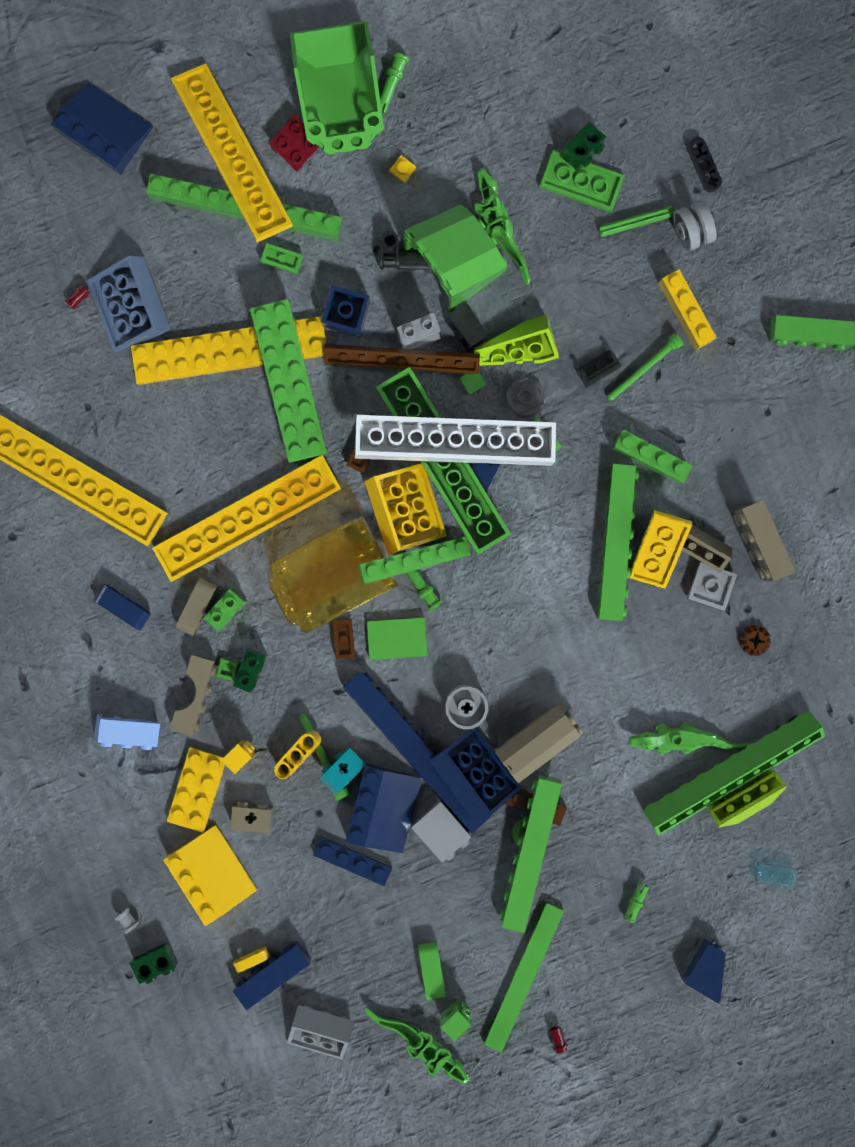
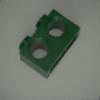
[560,122,606,171]
[233,648,268,693]
[129,942,178,984]

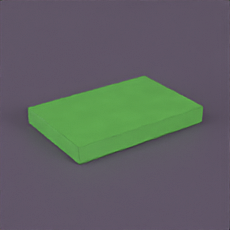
[367,617,427,660]

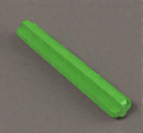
[599,206,674,237]

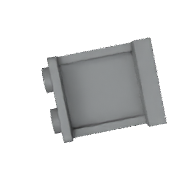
[397,313,440,350]
[411,799,471,863]

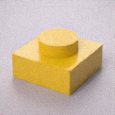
[389,155,416,184]

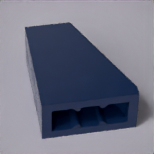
[682,939,726,1004]

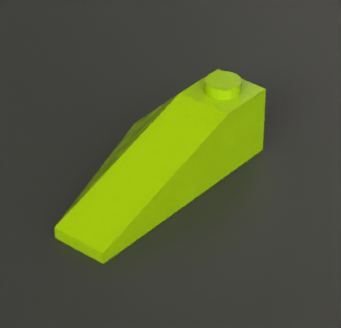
[474,314,559,366]

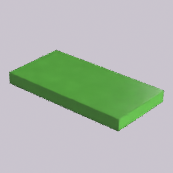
[539,149,625,213]

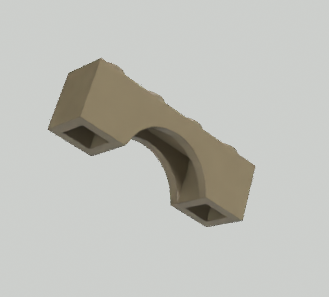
[169,654,218,736]

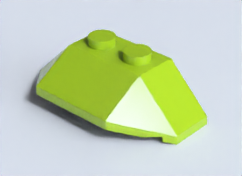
[708,770,787,827]

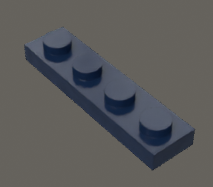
[313,837,392,886]

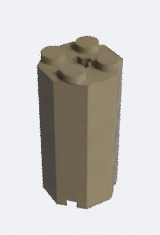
[494,702,583,783]

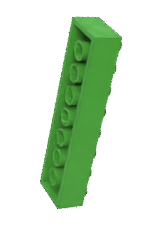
[250,299,328,463]

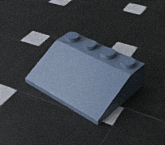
[87,256,171,352]

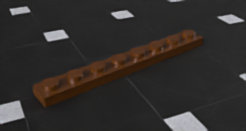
[324,344,480,374]

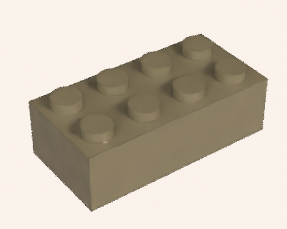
[733,499,796,581]

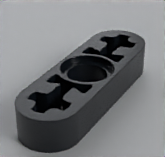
[687,137,722,193]

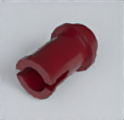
[65,284,90,310]
[549,1026,568,1054]

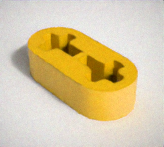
[233,947,270,972]

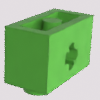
[204,589,247,631]
[440,999,471,1042]

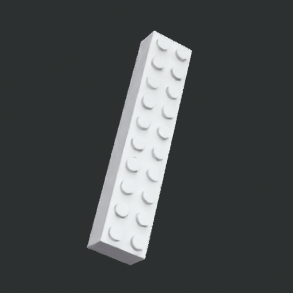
[355,415,556,466]

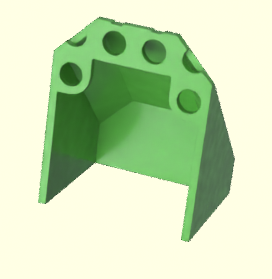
[290,21,384,155]
[404,205,507,312]

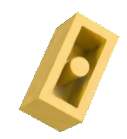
[221,739,256,774]

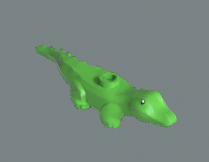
[475,168,530,285]
[629,722,751,754]
[365,1007,469,1084]

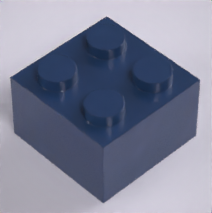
[321,285,370,337]

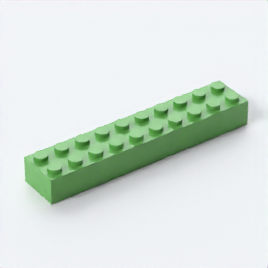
[376,367,511,556]

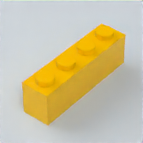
[658,269,717,351]

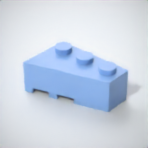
[94,714,160,750]

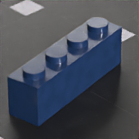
[233,941,311,1011]

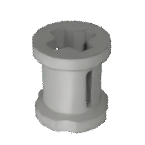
[114,908,140,934]

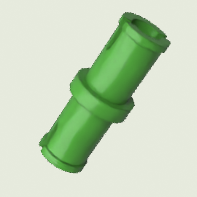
[623,882,650,923]

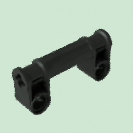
[380,231,432,270]

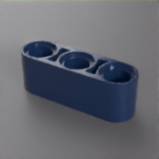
[94,584,151,631]

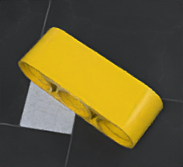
[274,730,321,779]

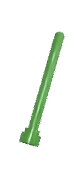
[607,333,684,401]
[299,714,350,801]

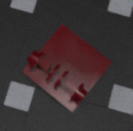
[269,114,319,172]

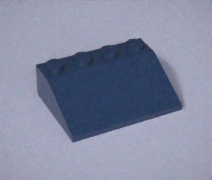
[51,83,153,175]
[430,727,522,825]
[346,763,422,853]

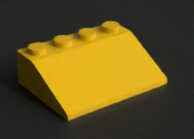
[364,464,447,555]
[163,825,257,926]

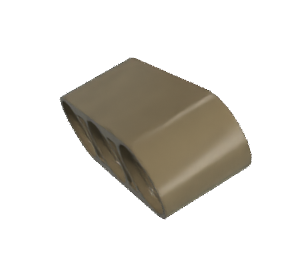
[176,578,218,636]

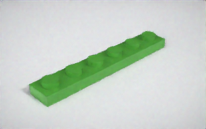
[357,537,471,584]

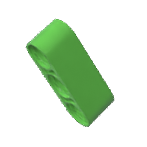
[418,941,446,1000]

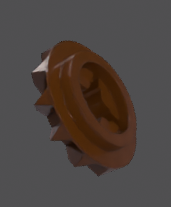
[740,625,771,656]

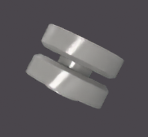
[673,200,717,251]
[445,684,488,729]

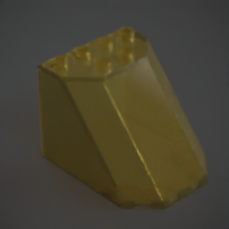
[270,516,399,633]

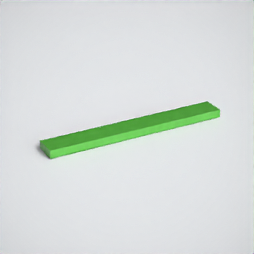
[484,902,564,1053]

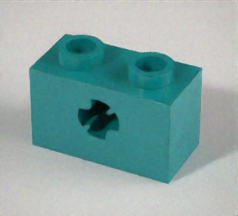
[319,748,366,795]

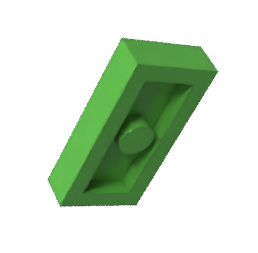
[260,243,304,275]

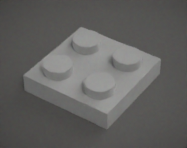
[687,562,737,611]

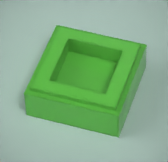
[460,373,486,395]
[216,657,240,681]

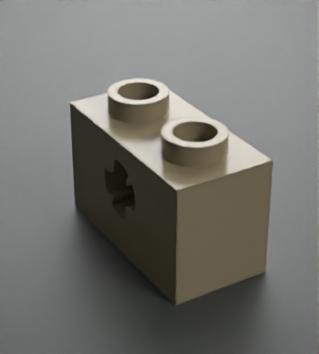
[230,801,273,833]

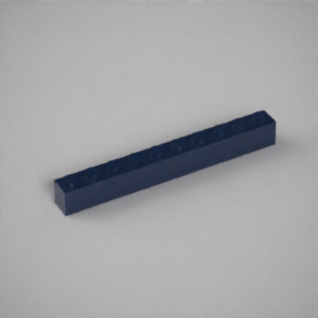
[342,671,490,834]

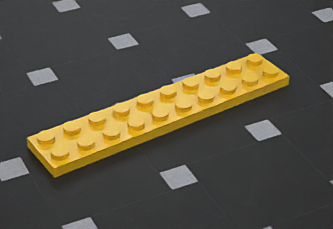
[171,63,293,242]
[131,316,327,385]
[0,415,168,546]
[152,455,341,582]

